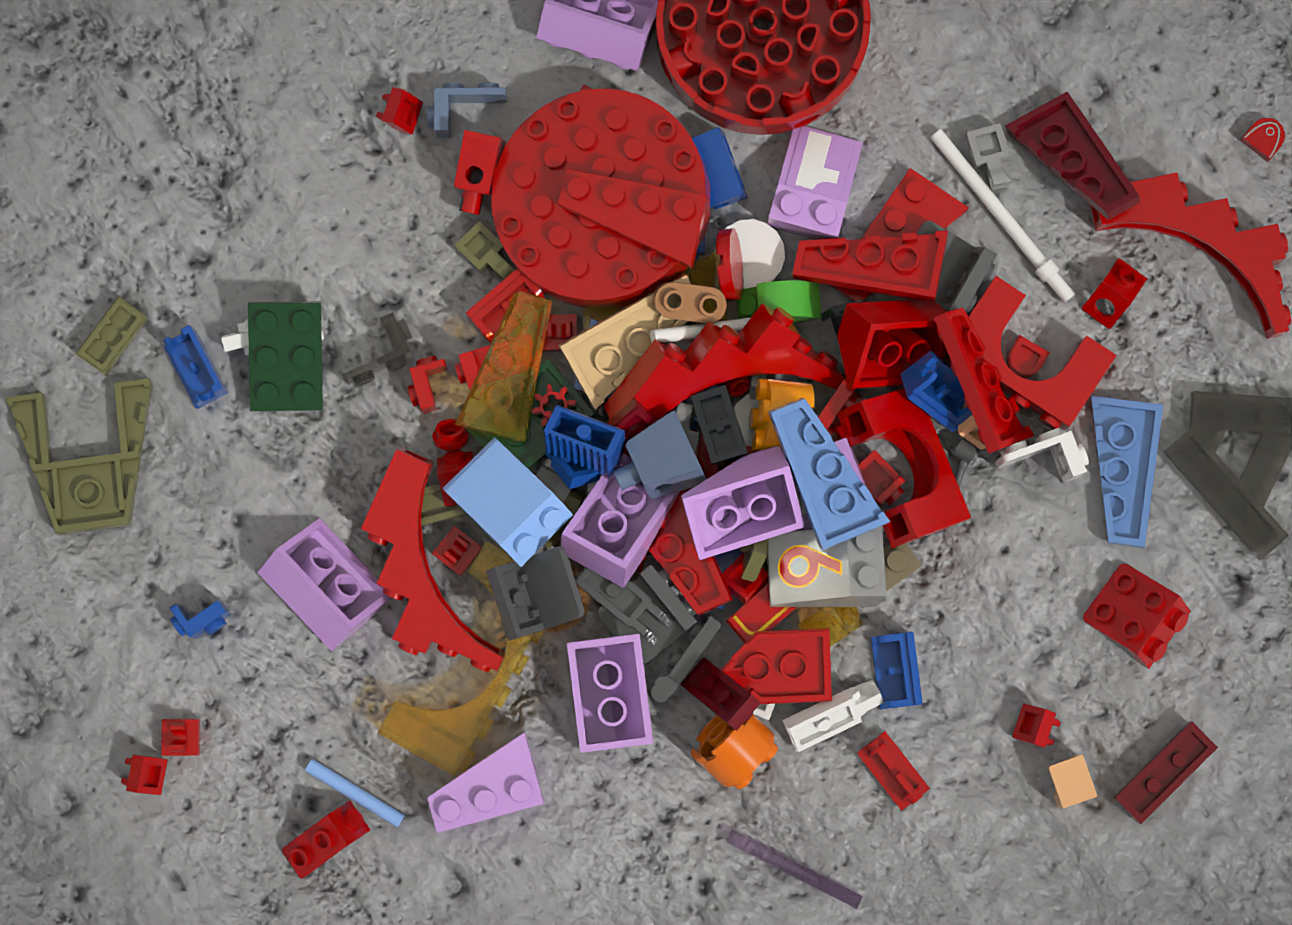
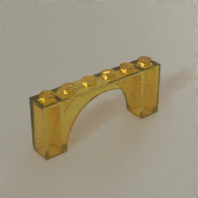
[378,541,545,776]

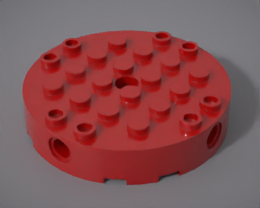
[656,0,871,135]
[491,89,711,309]

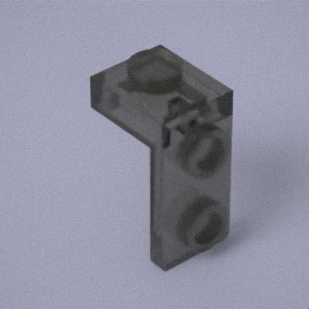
[342,312,413,387]

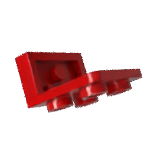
[1083,564,1191,669]

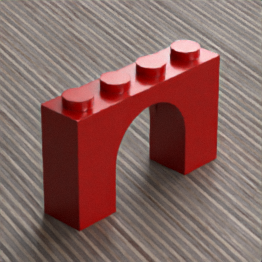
[946,276,1117,431]
[837,388,972,549]

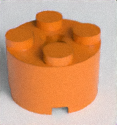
[691,714,778,790]

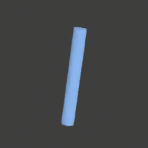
[305,759,405,828]

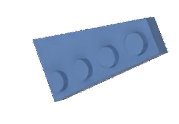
[1091,396,1163,548]
[768,398,890,550]

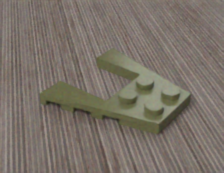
[6,378,152,535]

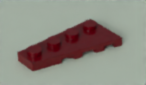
[1005,91,1140,220]

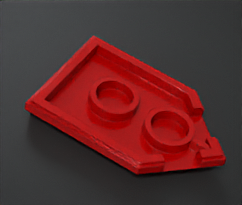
[721,628,832,704]

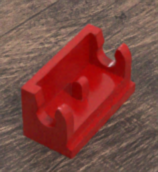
[466,268,547,344]

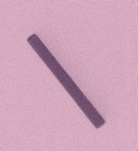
[726,829,863,909]

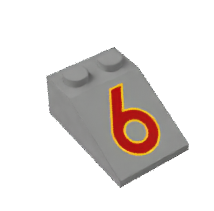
[767,526,887,607]

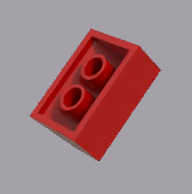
[837,300,947,389]

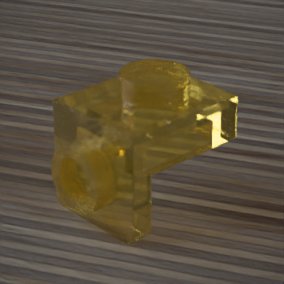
[798,607,863,647]

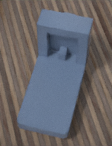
[427,82,507,138]

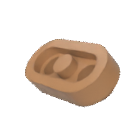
[653,282,727,323]

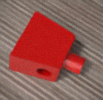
[454,130,506,215]

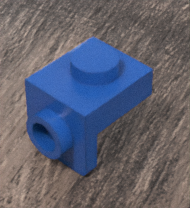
[170,600,231,639]

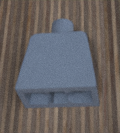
[613,411,706,498]

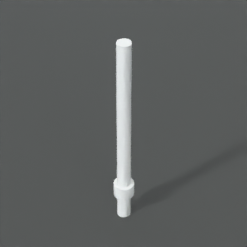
[930,129,1075,303]

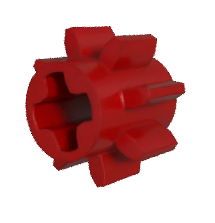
[531,384,576,428]

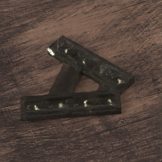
[1163,391,1292,560]

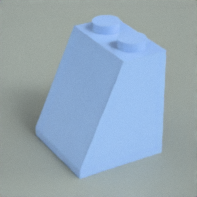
[442,437,573,567]

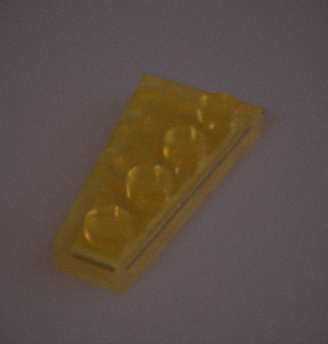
[455,292,552,442]

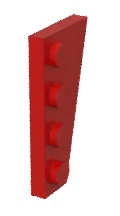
[829,168,969,302]
[558,169,709,269]
[792,230,948,302]
[934,307,1034,454]
[648,490,733,615]

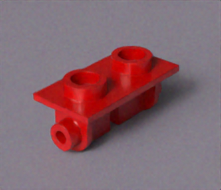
[857,731,930,811]

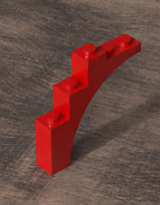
[1089,172,1291,339]
[604,303,844,420]
[361,447,507,672]

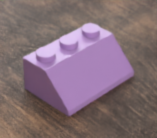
[536,0,658,71]
[257,518,391,651]
[567,634,653,753]

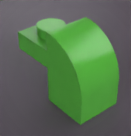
[737,280,822,324]

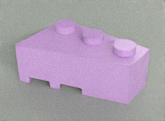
[427,732,545,833]

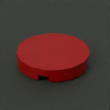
[716,228,744,301]

